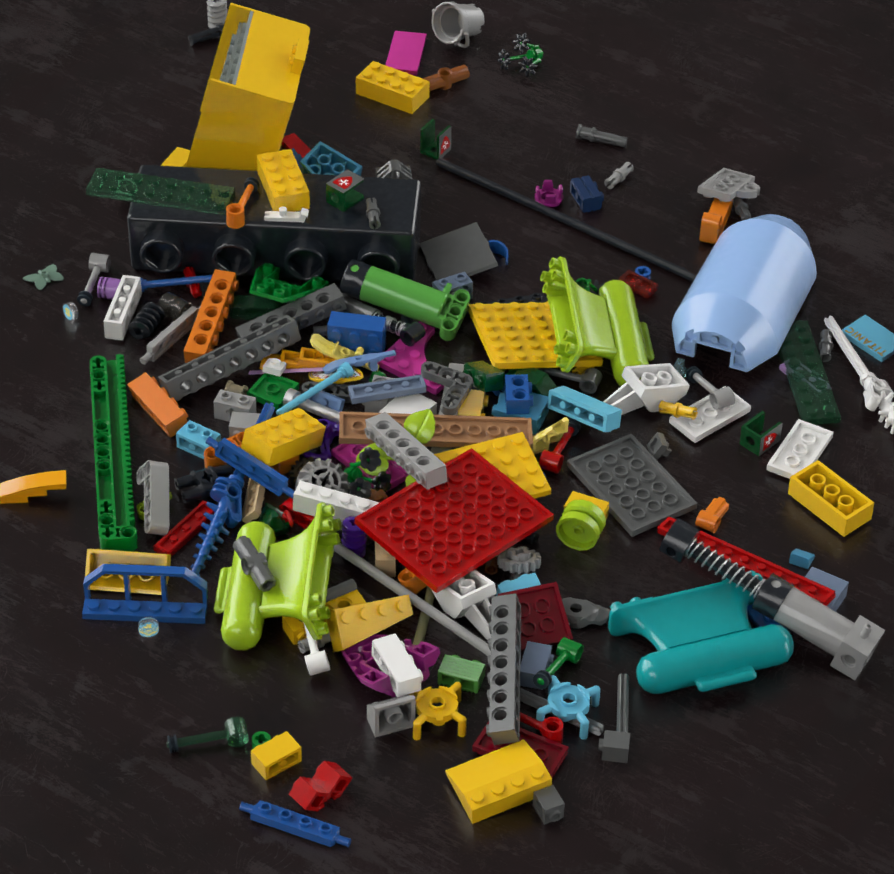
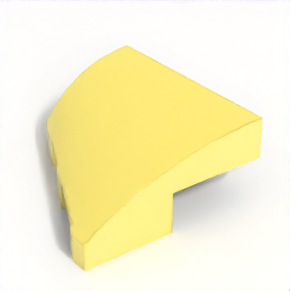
[532,417,569,454]

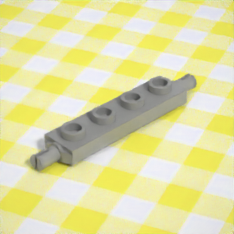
[140,306,201,365]

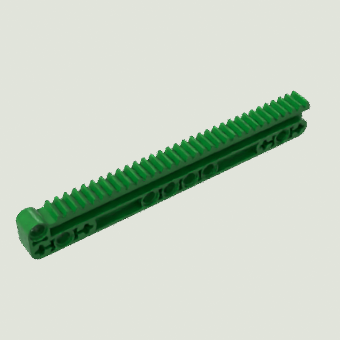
[90,354,138,551]

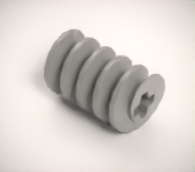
[207,0,227,31]

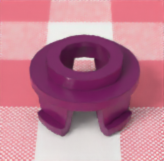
[535,180,563,207]

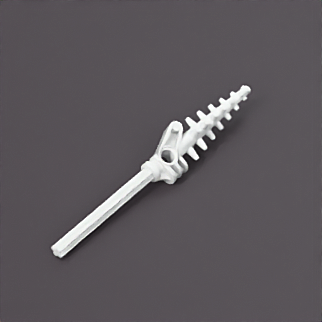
[824,316,894,434]

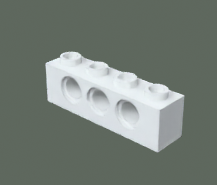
[103,275,142,340]

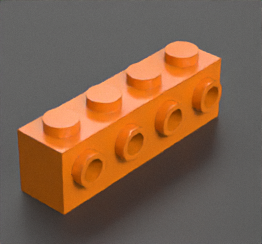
[127,372,188,438]

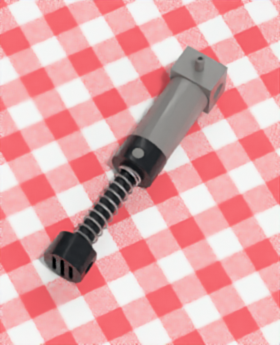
[659,518,885,680]

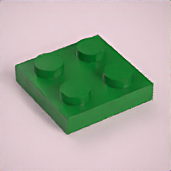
[247,373,299,410]

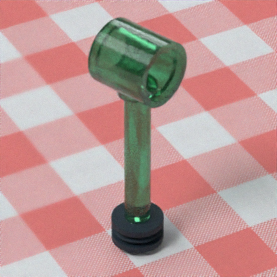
[166,717,249,753]

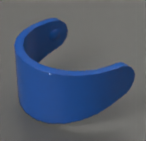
[488,240,508,265]

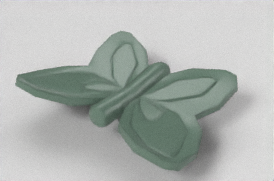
[23,264,64,290]

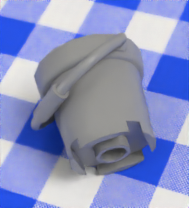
[432,2,485,48]

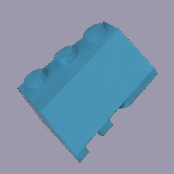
[300,141,362,176]

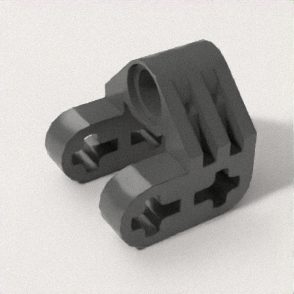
[375,160,412,179]

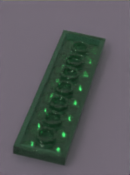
[86,168,235,215]
[779,320,841,424]

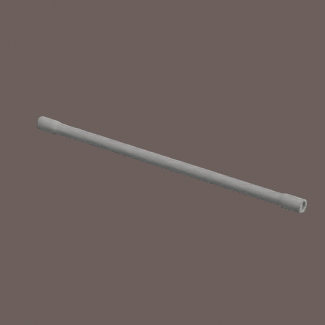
[334,543,491,656]

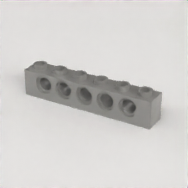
[365,412,447,489]

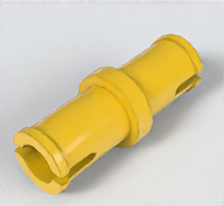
[659,401,698,420]

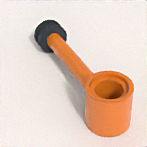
[226,177,260,229]

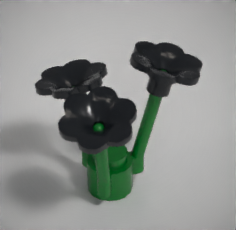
[344,447,391,498]

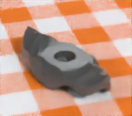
[562,597,611,629]

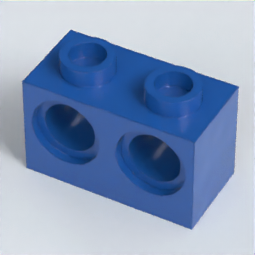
[504,374,533,414]

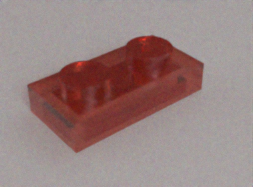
[619,270,658,299]

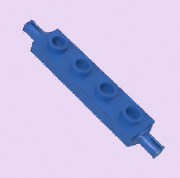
[205,436,295,499]
[239,800,351,847]

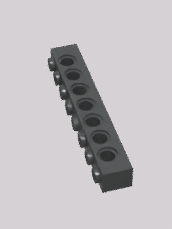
[158,315,301,401]
[486,593,521,745]

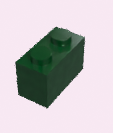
[463,361,505,392]

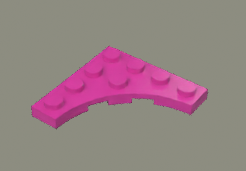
[377,321,444,395]

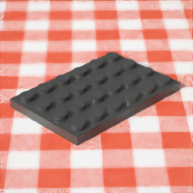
[567,434,697,537]

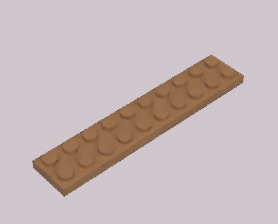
[339,411,533,450]

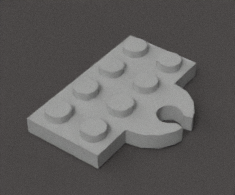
[697,168,760,202]

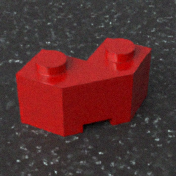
[289,761,352,812]

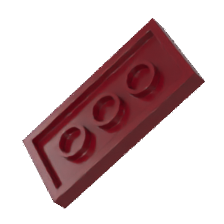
[472,721,569,778]

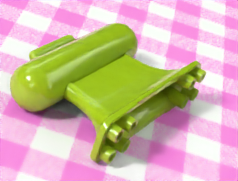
[540,256,654,386]
[214,502,342,651]

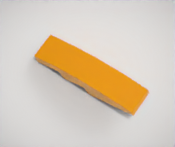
[260,347,337,370]
[0,470,67,504]

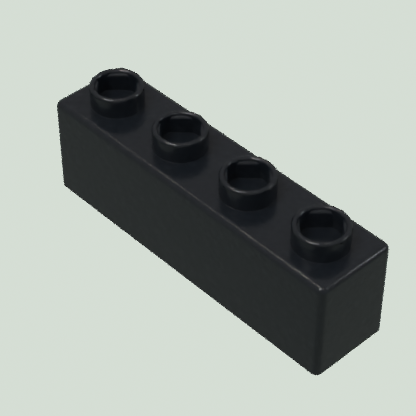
[127,165,421,281]

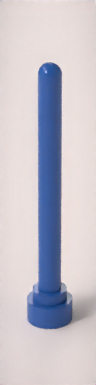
[141,275,212,292]

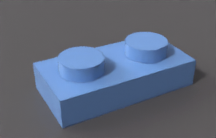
[309,387,345,412]

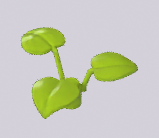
[356,409,435,487]

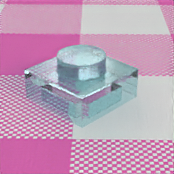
[673,358,687,378]

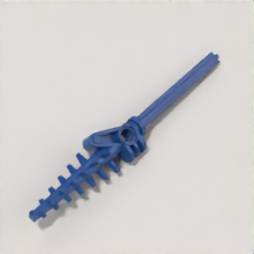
[190,402,275,576]

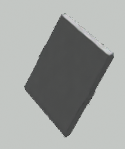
[419,222,498,280]

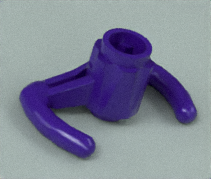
[301,419,339,461]

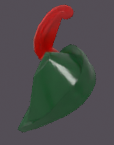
[259,503,294,536]

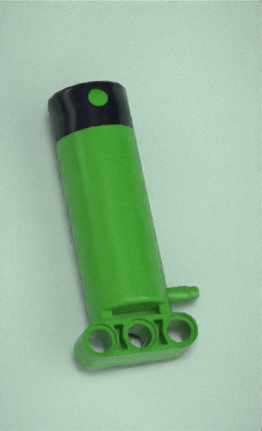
[340,259,470,341]

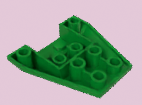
[250,263,329,303]

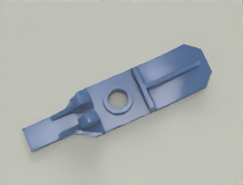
[322,350,396,374]

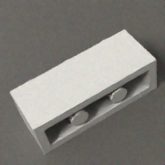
[371,634,423,698]

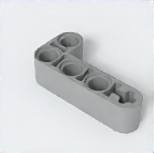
[136,460,170,536]

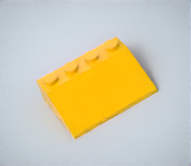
[445,739,552,824]

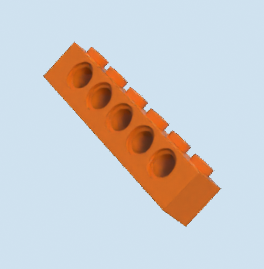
[184,269,239,363]

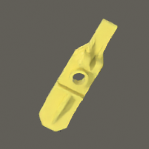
[310,334,380,372]

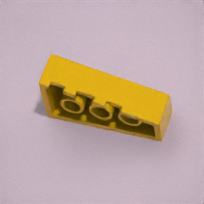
[327,594,413,652]

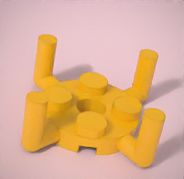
[408,682,467,740]

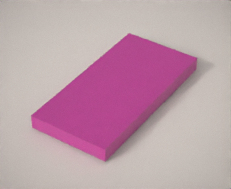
[385,31,427,76]
[331,444,408,492]

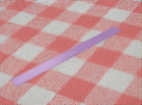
[248,367,323,375]

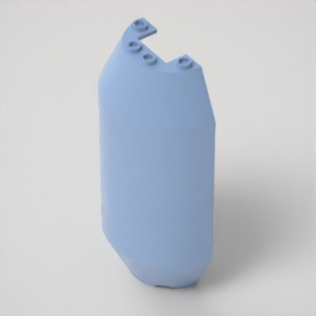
[672,214,817,372]

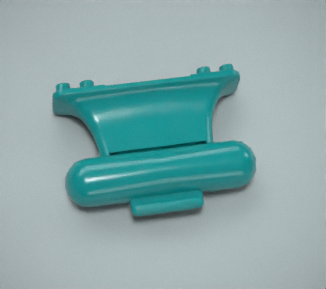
[608,570,794,694]

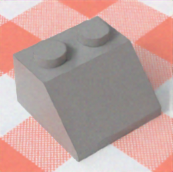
[367,695,416,737]

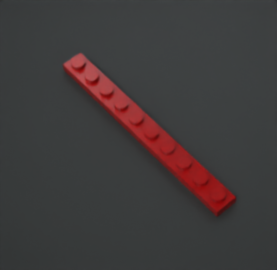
[657,517,836,606]

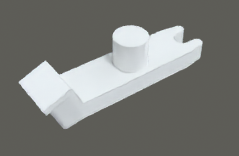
[264,206,309,223]

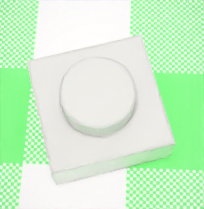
[262,358,286,377]

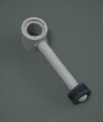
[77,253,111,306]
[686,366,735,410]

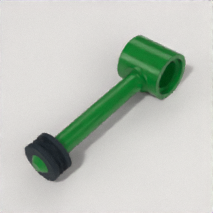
[533,637,584,689]

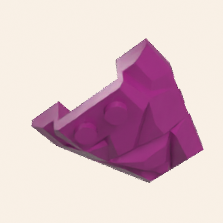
[341,633,440,697]

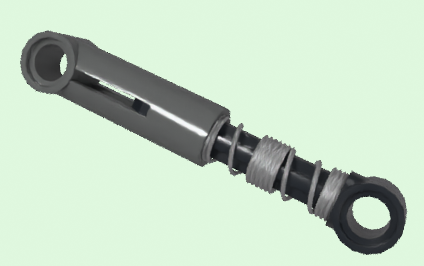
[339,289,426,347]

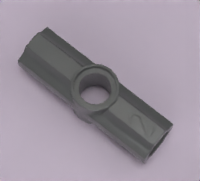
[233,536,276,592]

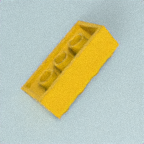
[85,548,171,595]

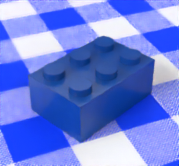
[327,311,386,354]

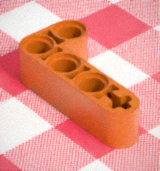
[699,198,733,244]

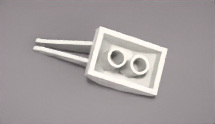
[603,363,690,415]
[431,570,497,640]

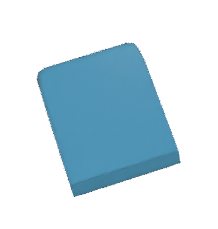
[789,548,815,570]

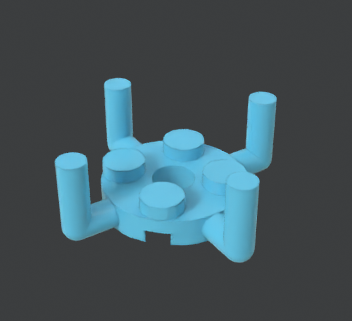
[536,675,600,740]

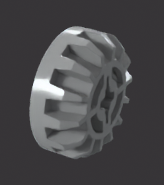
[295,458,350,494]

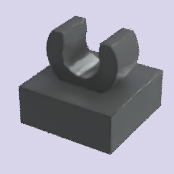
[647,432,672,460]

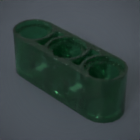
[229,295,283,320]

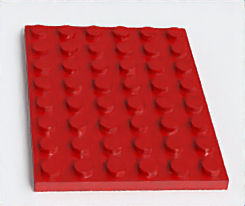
[354,448,554,593]

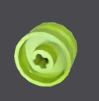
[556,500,606,551]

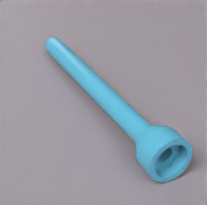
[276,362,354,416]

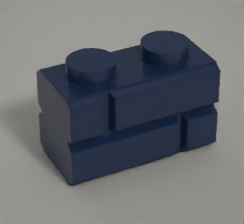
[570,175,604,213]

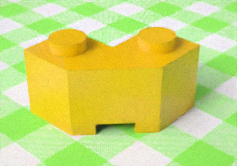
[458,389,489,416]

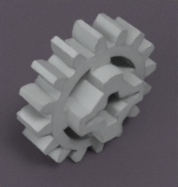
[497,546,541,574]

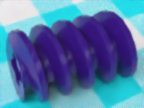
[341,516,367,558]

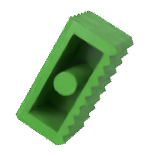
[438,654,485,694]

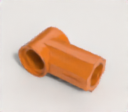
[695,497,729,533]

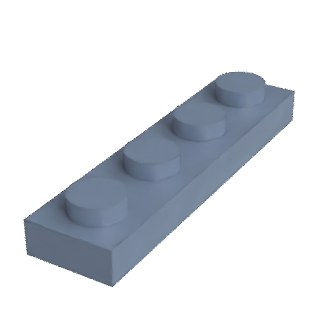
[348,375,426,404]

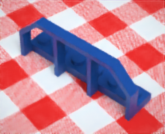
[82,564,209,624]

